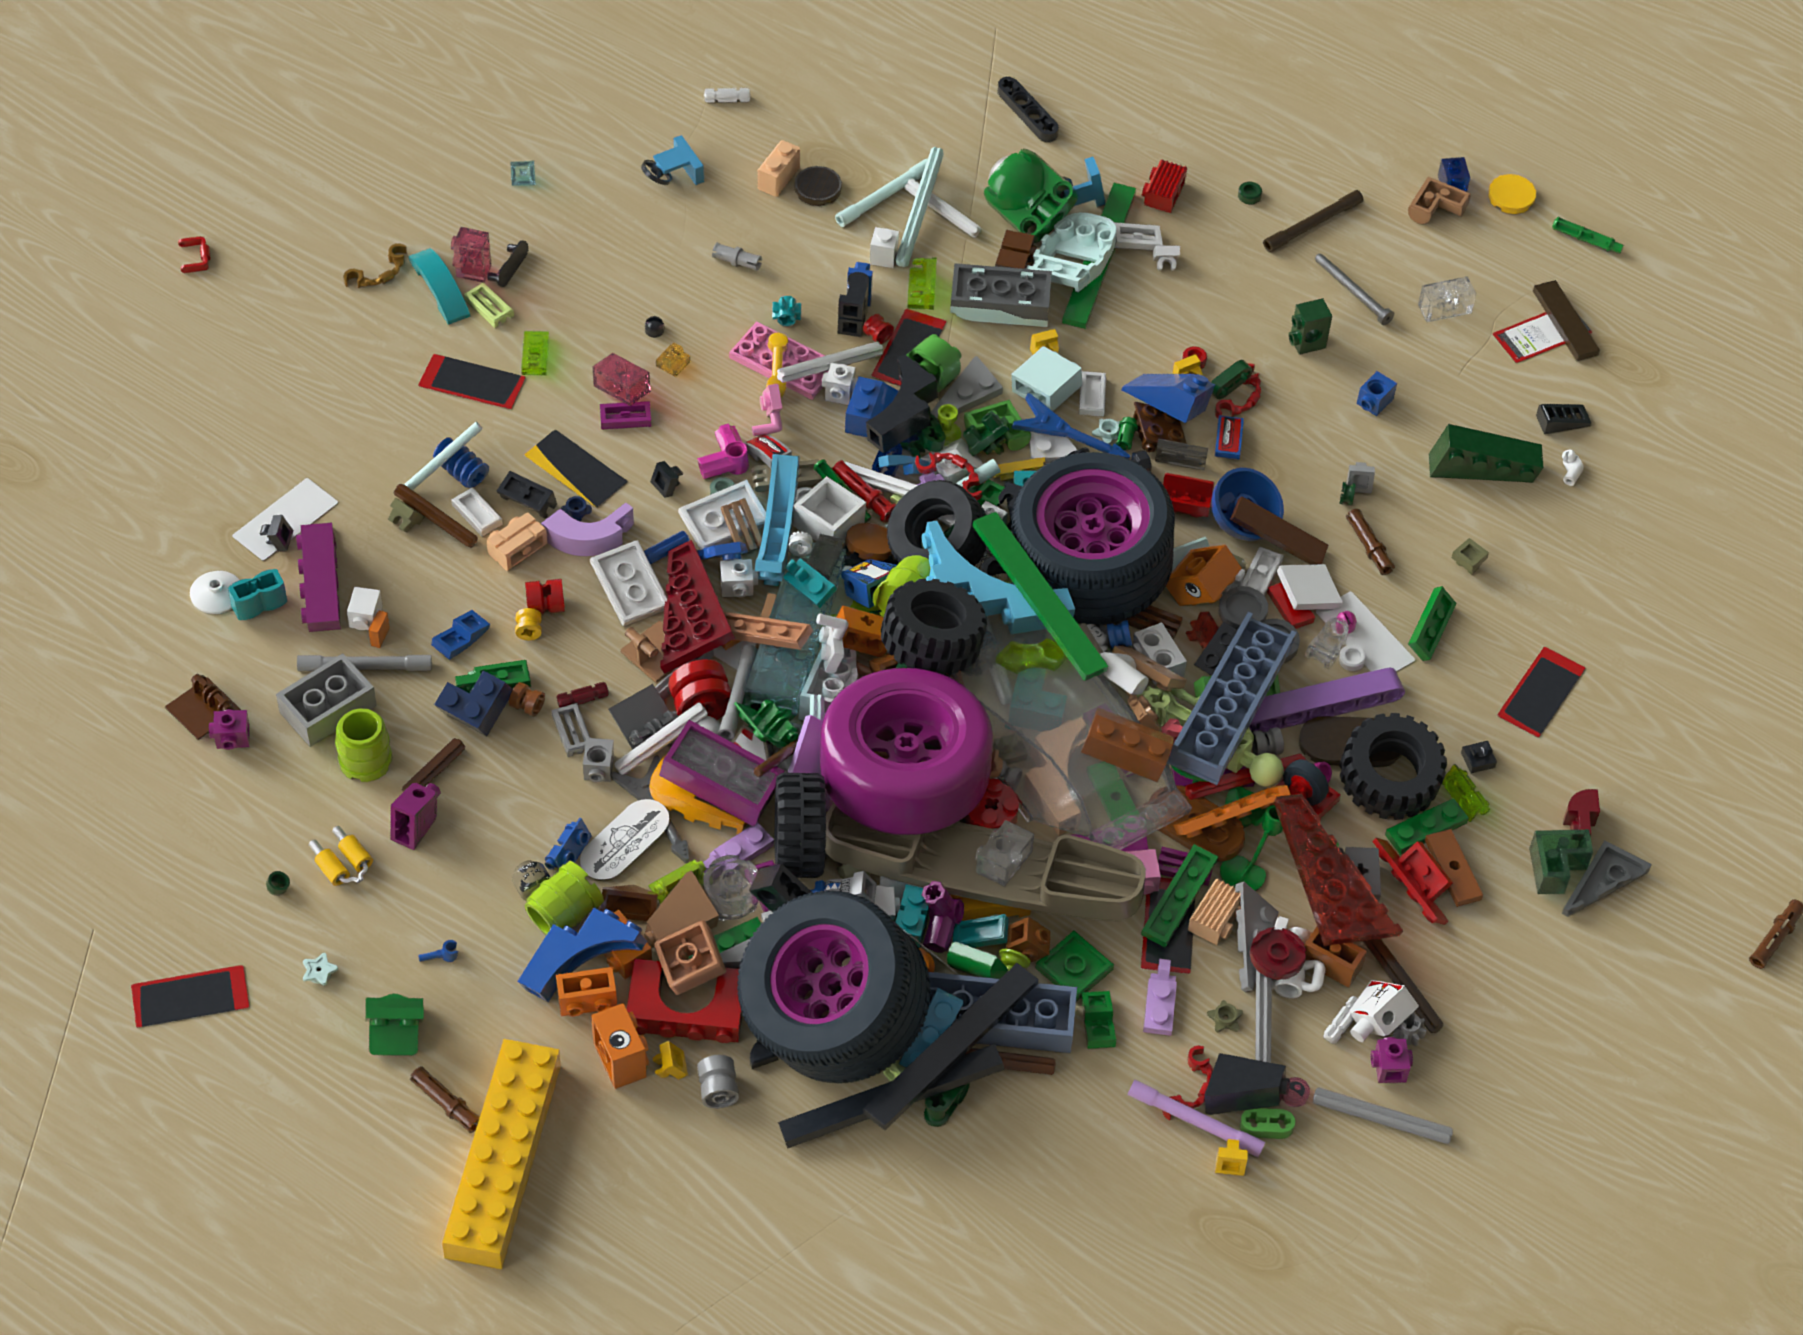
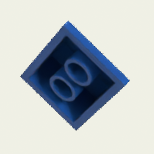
[1122,374,1215,423]
[845,376,919,443]

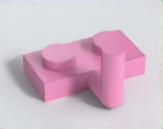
[752,384,782,436]

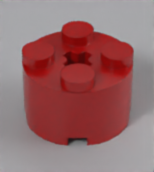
[963,778,1019,833]

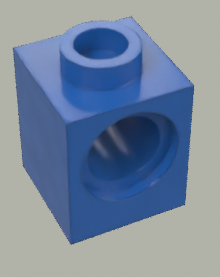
[1357,371,1397,416]

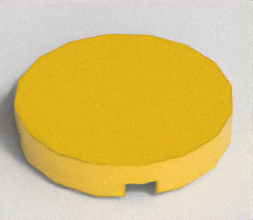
[1488,174,1536,214]

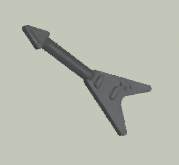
[611,755,689,863]

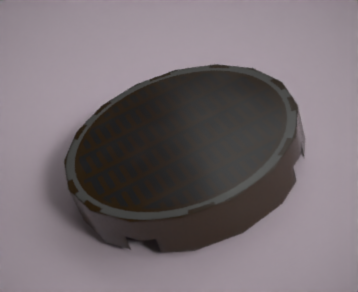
[794,166,842,206]

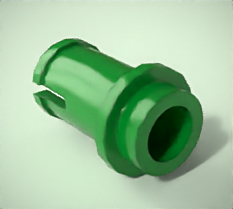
[1116,417,1138,450]

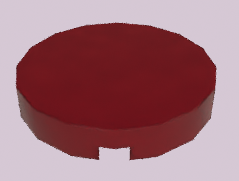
[1249,927,1306,980]

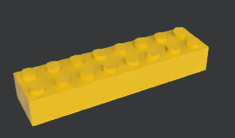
[442,1039,561,1270]

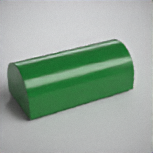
[947,942,1008,979]

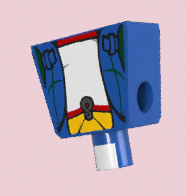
[841,559,897,608]

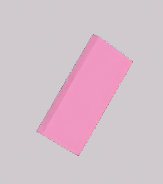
[729,321,829,400]

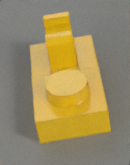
[993,457,1046,481]

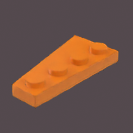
[1174,785,1291,838]

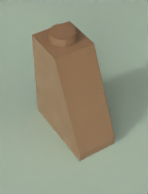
[644,870,719,950]

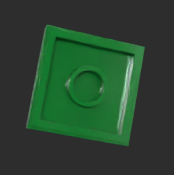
[1035,930,1114,1002]

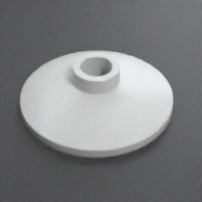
[190,571,239,614]

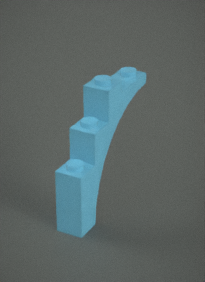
[755,454,800,586]
[922,521,1075,634]

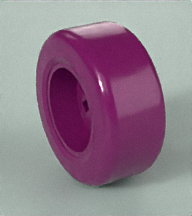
[820,668,993,835]

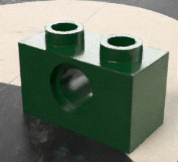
[1289,298,1333,355]

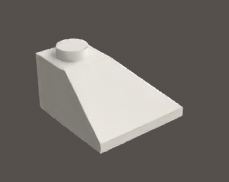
[920,438,983,483]

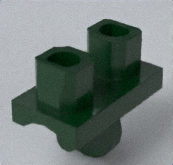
[963,411,1009,457]

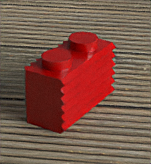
[1142,159,1187,213]

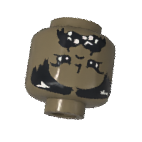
[512,860,550,901]

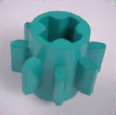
[772,296,802,326]

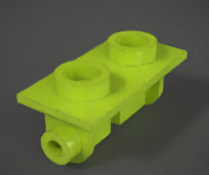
[648,859,710,904]

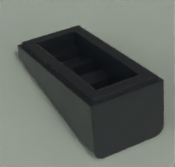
[1536,404,1592,434]

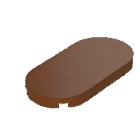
[1146,785,1245,862]

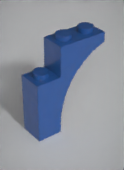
[517,908,647,1002]

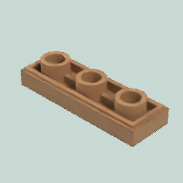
[1112,646,1187,692]

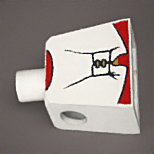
[1350,980,1419,1042]

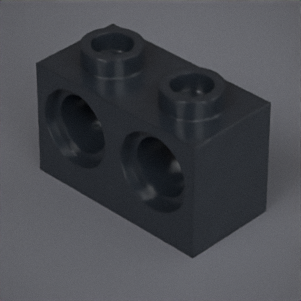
[749,864,813,913]

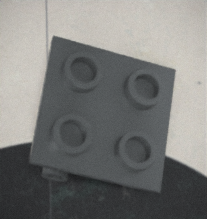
[608,684,679,750]

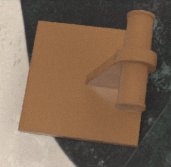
[621,620,676,683]

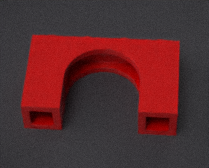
[626,959,742,1043]

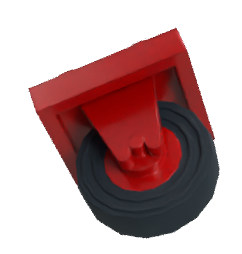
[1275,759,1341,831]

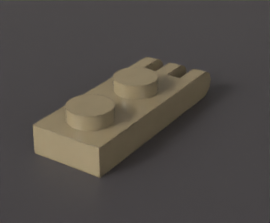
[751,459,823,492]

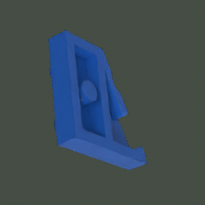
[697,542,748,561]

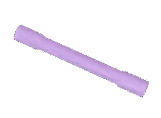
[1127,1079,1265,1158]

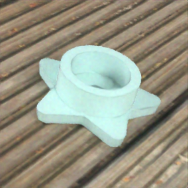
[1092,419,1120,444]
[303,953,338,986]

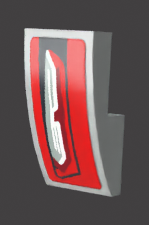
[744,434,792,469]

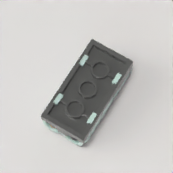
[950,263,1052,327]

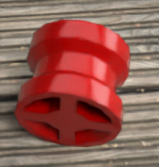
[863,313,894,344]

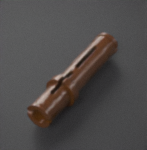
[1346,508,1395,575]
[1749,899,1803,969]
[410,1066,480,1133]

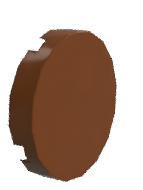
[845,523,893,561]

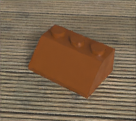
[1081,707,1174,782]

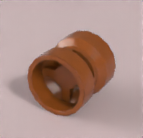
[509,682,545,717]

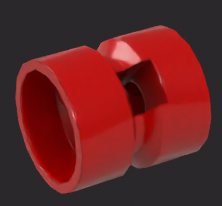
[525,579,565,615]

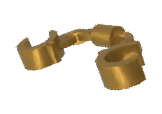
[343,243,407,288]

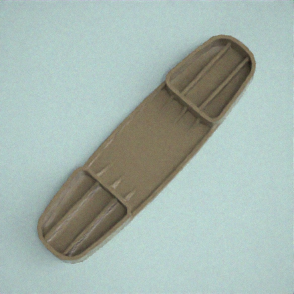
[825,803,1146,921]

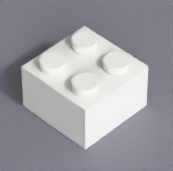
[792,476,866,551]

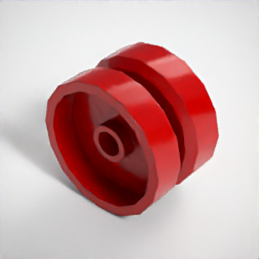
[668,659,732,720]

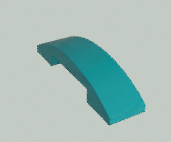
[408,248,470,325]

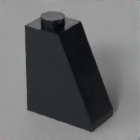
[1204,1053,1290,1115]

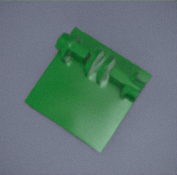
[734,699,798,748]

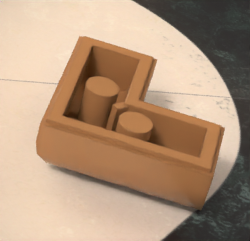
[1408,177,1471,224]

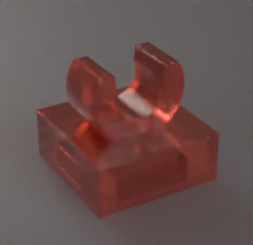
[1185,611,1219,649]

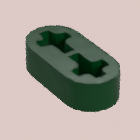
[1211,360,1253,400]
[916,414,946,452]

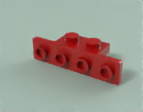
[1372,837,1453,925]

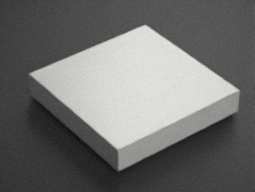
[1277,564,1343,610]

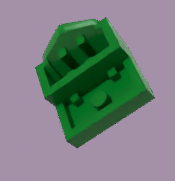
[365,993,424,1056]

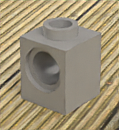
[583,738,614,782]

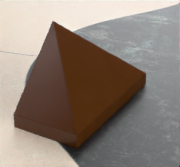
[600,885,658,921]

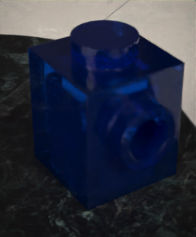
[1438,157,1470,192]

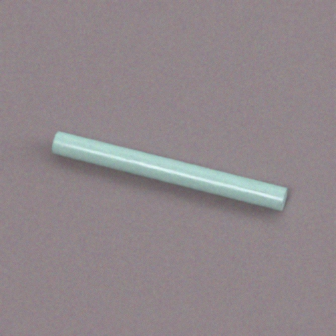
[405,422,483,490]

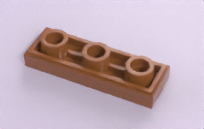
[1425,829,1483,907]

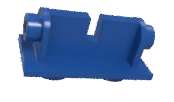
[545,818,592,870]

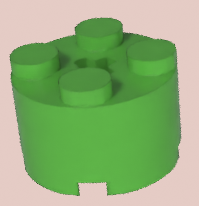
[907,334,961,392]

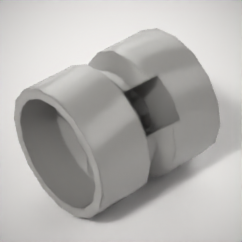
[697,1055,739,1109]

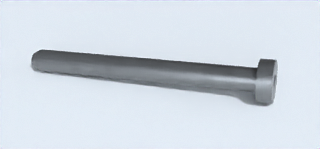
[1315,254,1394,325]

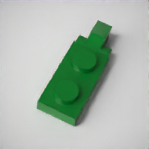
[455,660,531,693]

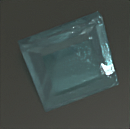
[510,161,536,186]

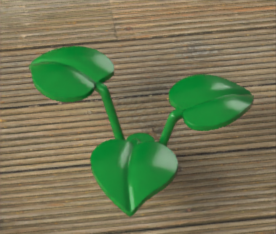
[1220,786,1339,891]

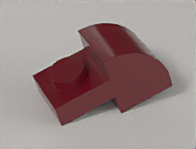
[1563,789,1600,849]

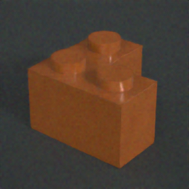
[1304,904,1367,988]

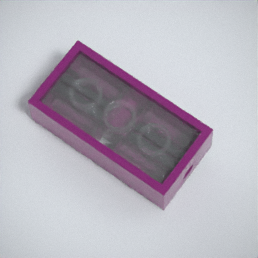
[659,720,784,827]

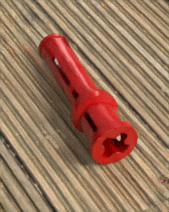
[832,460,896,523]

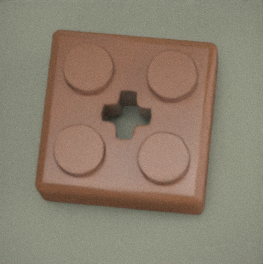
[654,920,726,995]

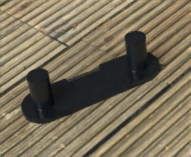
[487,240,529,287]

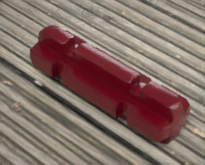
[556,682,609,708]

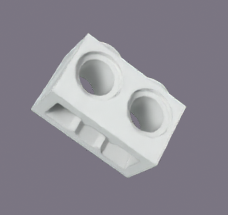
[1131,623,1187,686]

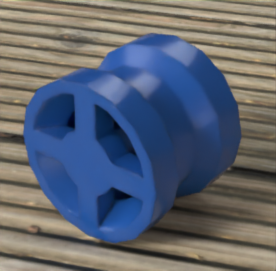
[1107,620,1132,650]

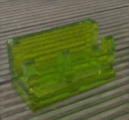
[907,257,937,310]

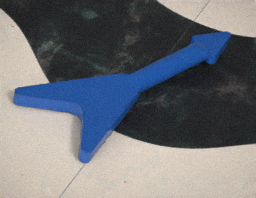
[1012,393,1130,459]

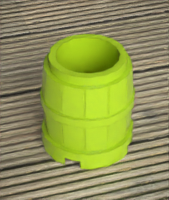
[873,555,931,618]
[335,708,393,782]
[525,861,604,935]

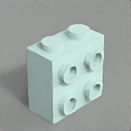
[1011,346,1082,411]

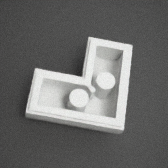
[1100,653,1149,695]

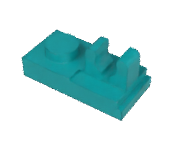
[782,558,837,608]

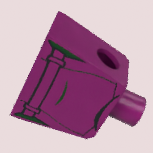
[390,783,441,850]

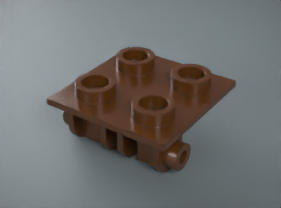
[1133,402,1188,453]
[165,674,241,740]

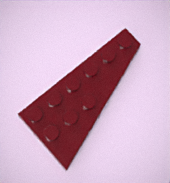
[660,540,735,674]

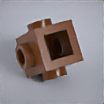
[1006,917,1051,962]

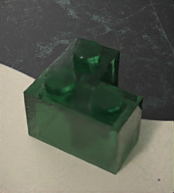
[1529,829,1593,894]

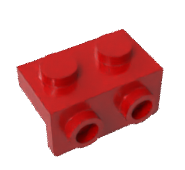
[1163,473,1215,517]

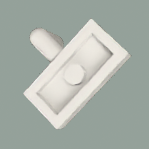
[816,613,848,674]

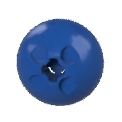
[1211,468,1284,541]

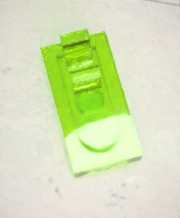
[521,331,549,376]

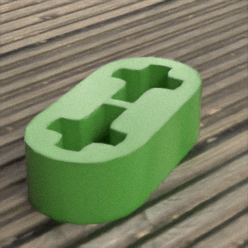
[1240,1108,1296,1139]

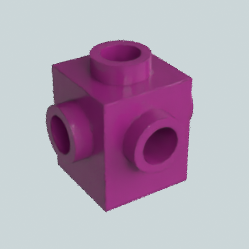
[209,709,250,750]
[1370,1037,1413,1083]

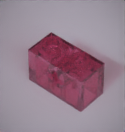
[451,227,492,283]
[592,353,651,406]

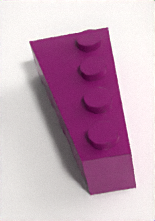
[296,523,341,632]

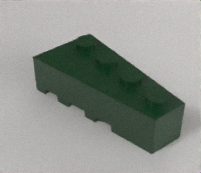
[1429,424,1544,483]

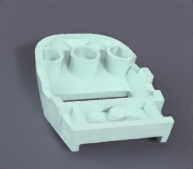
[1026,212,1116,292]

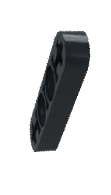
[997,77,1059,142]

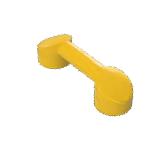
[766,332,788,398]

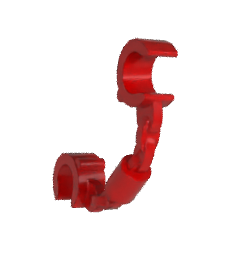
[1215,363,1261,418]
[915,452,983,500]
[1162,1045,1213,1120]

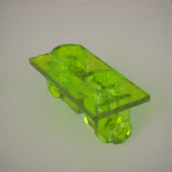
[1442,764,1490,822]

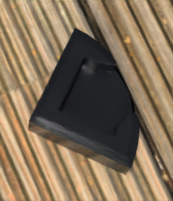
[750,1039,778,1069]

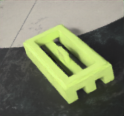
[464,283,514,328]

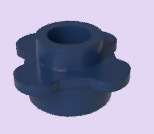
[561,496,592,521]

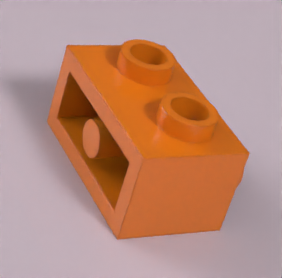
[556,967,617,1017]

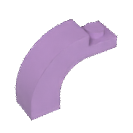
[541,503,634,556]

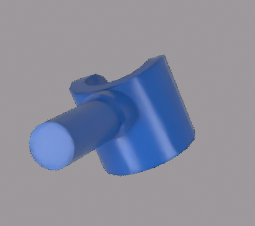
[418,940,458,962]

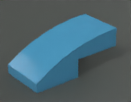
[878,455,934,475]

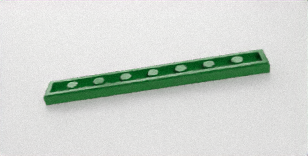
[1062,182,1136,329]
[973,512,1108,681]

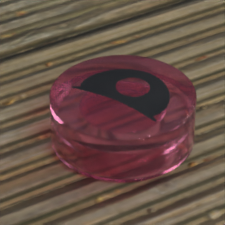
[1282,1077,1310,1107]

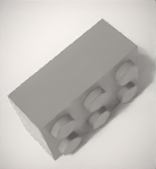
[276,653,377,747]

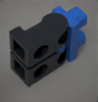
[837,262,873,337]

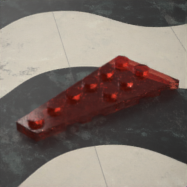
[1274,794,1403,946]

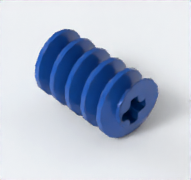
[433,437,489,488]

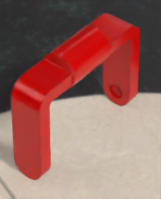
[178,236,211,273]

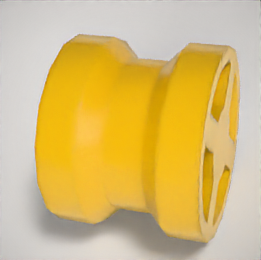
[515,608,542,641]

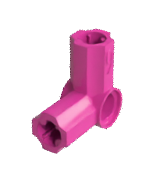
[697,423,749,479]

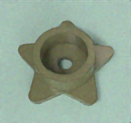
[1207,1000,1243,1032]

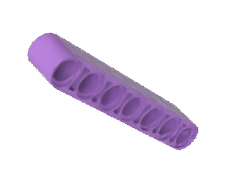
[1249,667,1405,732]

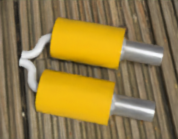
[309,826,373,886]

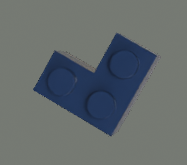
[434,671,513,736]

